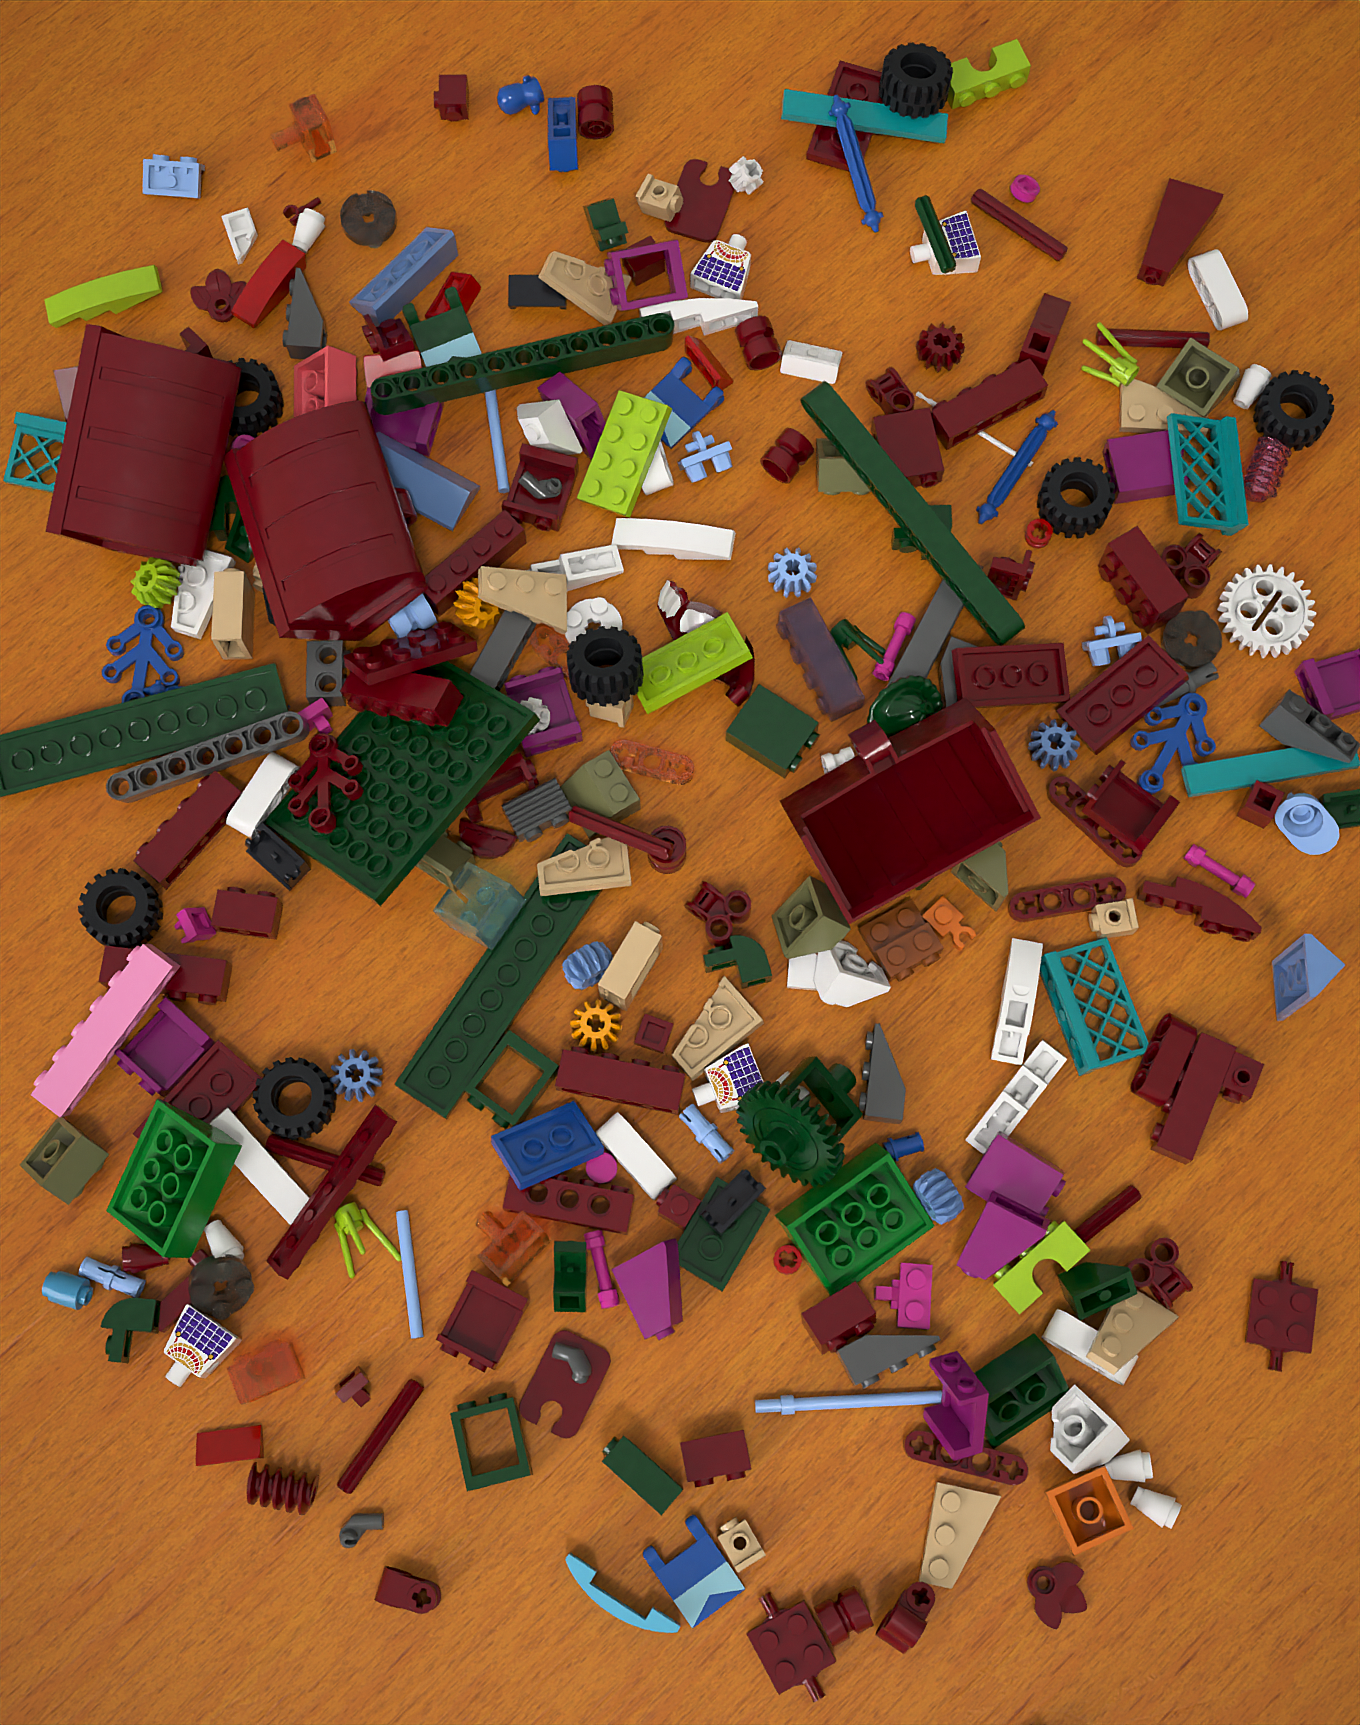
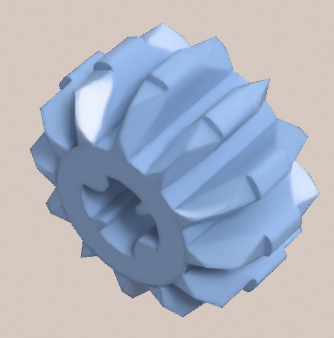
[768,547,817,598]

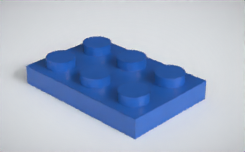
[491,1101,604,1190]

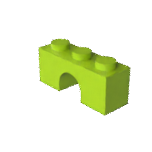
[947,39,1031,109]
[993,1220,1090,1315]

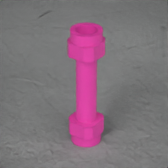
[873,612,916,681]
[1183,844,1256,898]
[584,1230,620,1309]

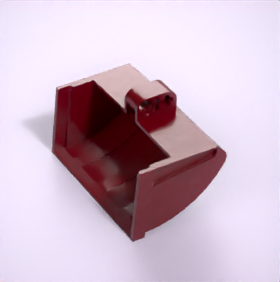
[45,324,242,567]
[224,400,428,641]
[780,697,1041,924]

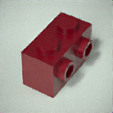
[211,887,283,940]
[801,1281,876,1355]
[680,1430,751,1488]

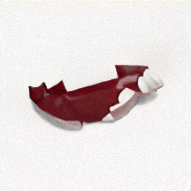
[657,580,755,707]

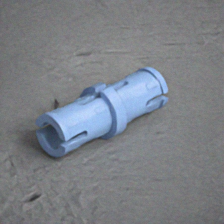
[679,1104,735,1164]
[78,1256,146,1298]

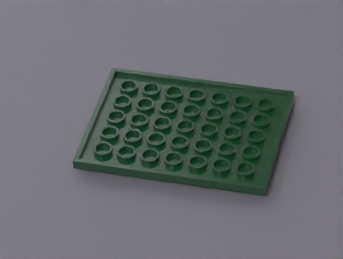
[264,661,540,907]

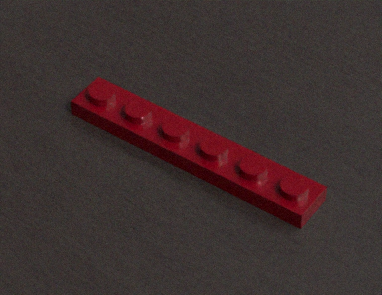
[266,1104,397,1280]

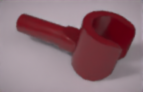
[283,197,321,226]

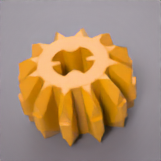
[453,578,501,629]
[570,999,623,1053]

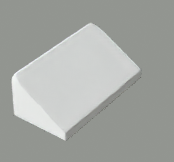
[780,340,843,384]

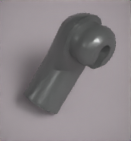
[518,471,562,499]
[552,1342,592,1384]
[339,1513,384,1548]

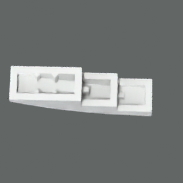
[639,298,758,336]
[611,518,736,560]
[525,544,624,592]
[965,1039,1067,1154]
[209,1107,310,1225]

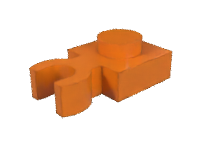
[922,896,976,951]

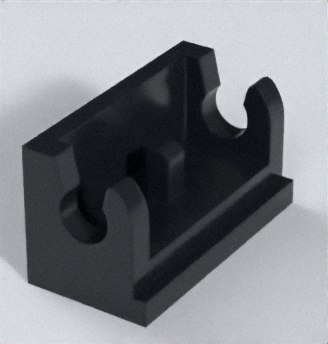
[508,275,567,309]
[245,822,311,891]
[698,1169,766,1237]

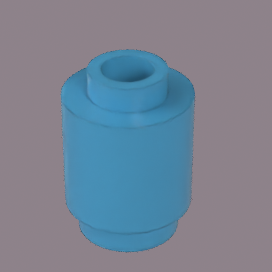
[42,1271,93,1310]

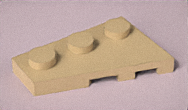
[538,251,632,325]
[1119,379,1208,436]
[478,566,567,634]
[537,837,632,896]
[672,976,764,1081]
[1086,1290,1179,1375]
[918,1482,1001,1589]

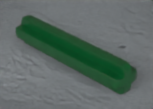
[915,195,956,274]

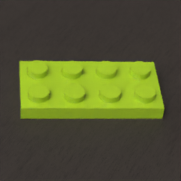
[577,390,672,518]
[637,612,753,714]

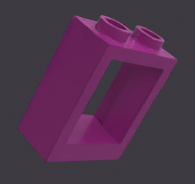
[604,240,688,311]

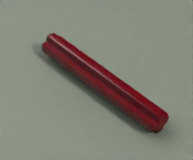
[971,189,1068,261]
[1096,328,1210,348]
[568,806,674,860]
[265,1134,385,1186]
[337,1379,424,1494]

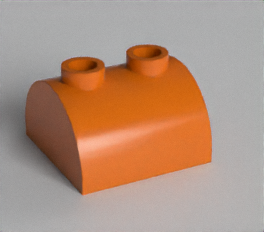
[1045,1466,1134,1556]

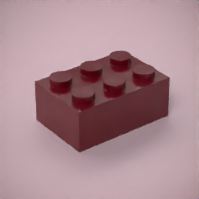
[1098,526,1189,635]

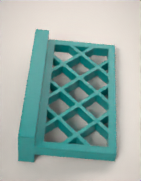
[3,412,67,493]
[1167,413,1249,536]
[1039,937,1149,1076]

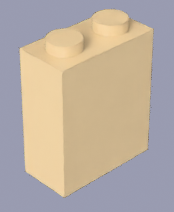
[211,568,255,660]

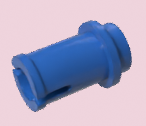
[882,1132,924,1162]

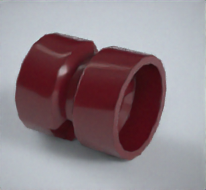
[577,85,614,140]
[735,316,782,370]
[760,428,814,484]
[648,825,686,874]
[813,1586,874,1647]

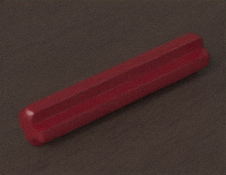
[1073,1185,1142,1243]

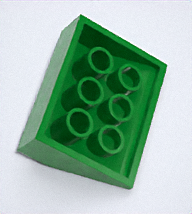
[106,1099,242,1258]
[775,1143,935,1296]

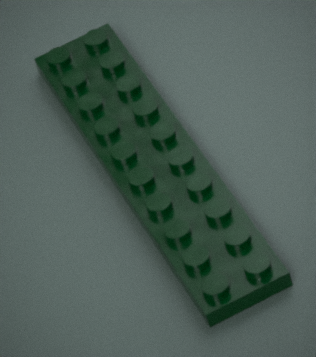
[0,663,292,797]
[394,833,603,1120]

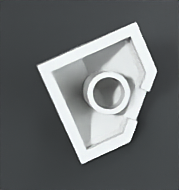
[517,400,583,455]
[813,940,891,1007]
[1050,1384,1130,1474]

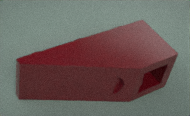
[1018,293,1071,376]

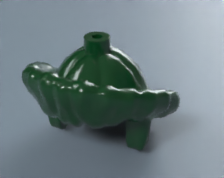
[867,675,943,738]

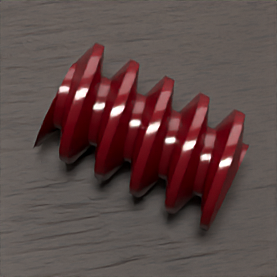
[246,1462,319,1515]

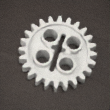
[1217,564,1316,658]

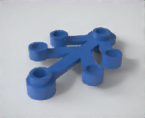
[102,605,184,703]
[1130,693,1216,795]

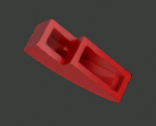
[231,239,306,328]

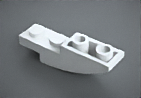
[990,938,1043,1065]

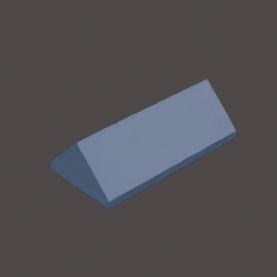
[349,227,458,327]
[376,432,480,531]
[1272,934,1345,1021]

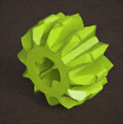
[130,557,181,609]

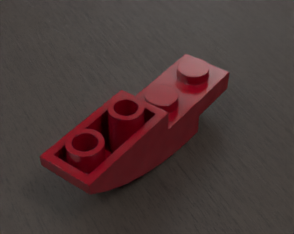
[1137,876,1262,942]

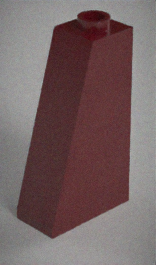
[1137,178,1224,286]

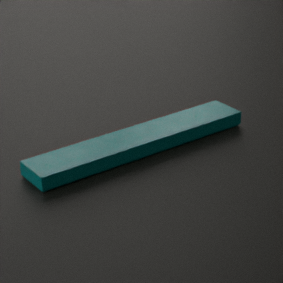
[781,89,948,143]
[1181,747,1360,798]

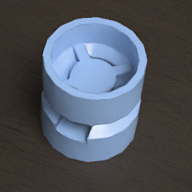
[388,594,438,638]

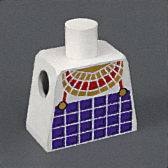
[910,211,981,275]
[690,234,751,300]
[692,1043,763,1113]
[164,1304,242,1387]

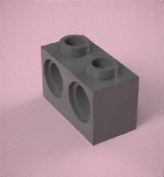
[306,640,351,706]

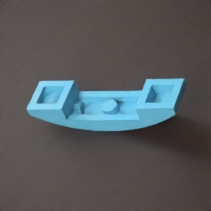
[565,1553,681,1633]

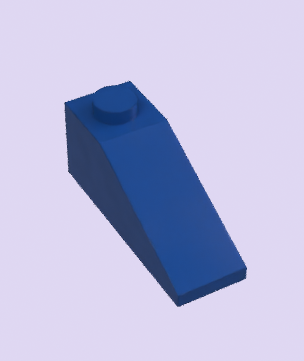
[548,97,578,172]

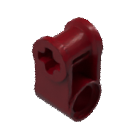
[866,367,915,415]
[374,1566,442,1614]

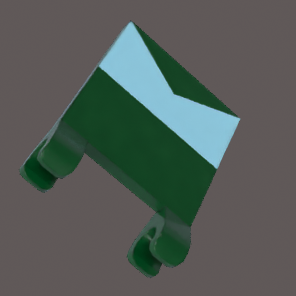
[402,287,482,367]

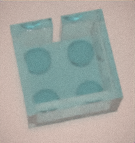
[433,861,527,950]

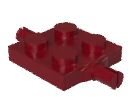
[1245,1261,1318,1372]
[747,1592,837,1702]

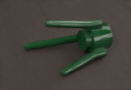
[830,619,886,681]

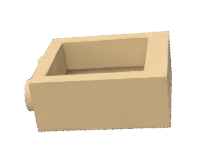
[598,921,663,1011]

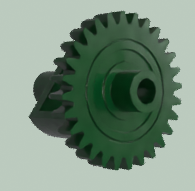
[736,1056,863,1187]

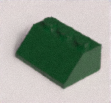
[974,1333,1069,1449]

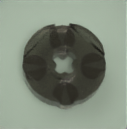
[340,190,397,248]
[1161,610,1222,670]
[188,1254,255,1320]

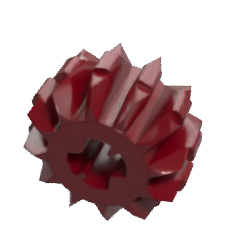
[916,322,965,373]

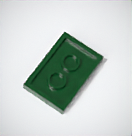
[677,1177,770,1292]

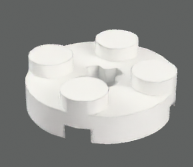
[565,597,623,645]

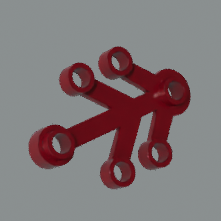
[288,733,363,834]

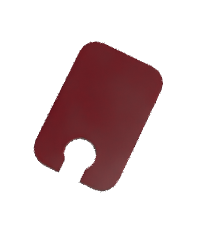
[665,159,735,243]
[519,1330,611,1439]

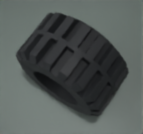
[879,42,953,119]
[229,358,284,438]
[1253,370,1334,451]
[1037,457,1115,539]
[567,626,644,707]
[78,868,163,948]
[253,1057,337,1140]

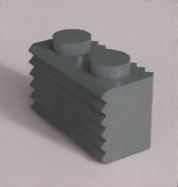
[501,778,572,842]

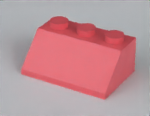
[294,345,357,417]

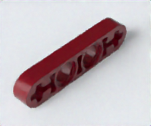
[1047,776,1143,868]
[1008,877,1126,922]
[903,1430,1028,1485]

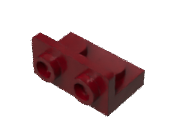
[362,314,415,362]
[987,550,1035,601]

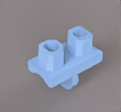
[677,431,732,483]
[1081,615,1142,666]

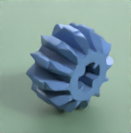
[1028,719,1080,772]
[562,941,613,990]
[330,1049,383,1102]
[913,1168,964,1225]

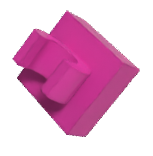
[298,698,333,734]
[174,907,217,943]

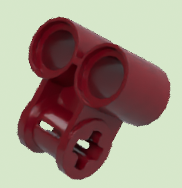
[1160,533,1222,599]
[684,881,751,947]
[1124,1238,1193,1310]
[875,1582,935,1654]

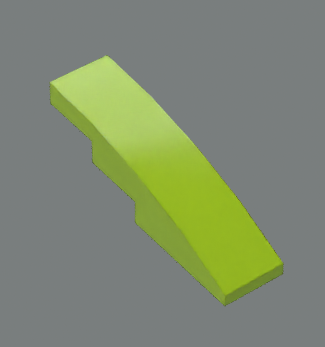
[44,265,163,328]

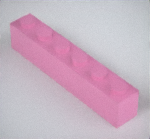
[31,944,180,1117]

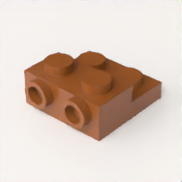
[858,899,944,982]

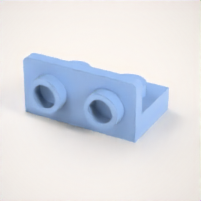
[142,154,205,199]

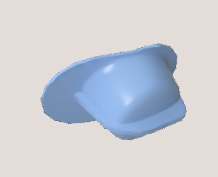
[1275,792,1339,855]

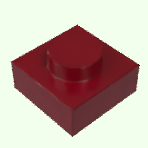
[634,1014,674,1054]

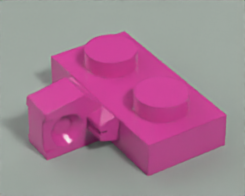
[874,1263,933,1330]

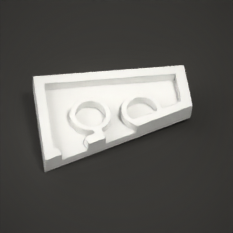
[171,550,236,640]

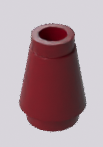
[122,1242,169,1274]

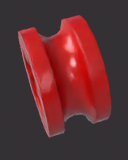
[1025,519,1053,549]
[773,1245,802,1275]

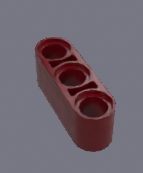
[1130,1013,1198,1107]

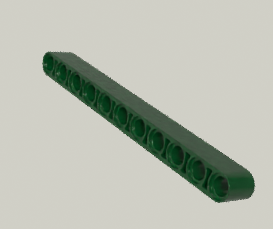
[370,313,675,415]
[800,381,1025,646]

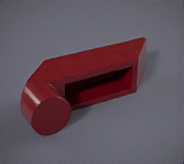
[159,1249,212,1333]

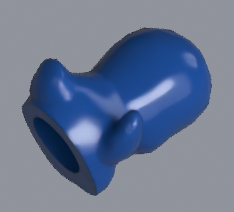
[497,75,544,115]

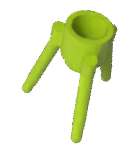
[1081,322,1140,387]
[334,1202,401,1278]

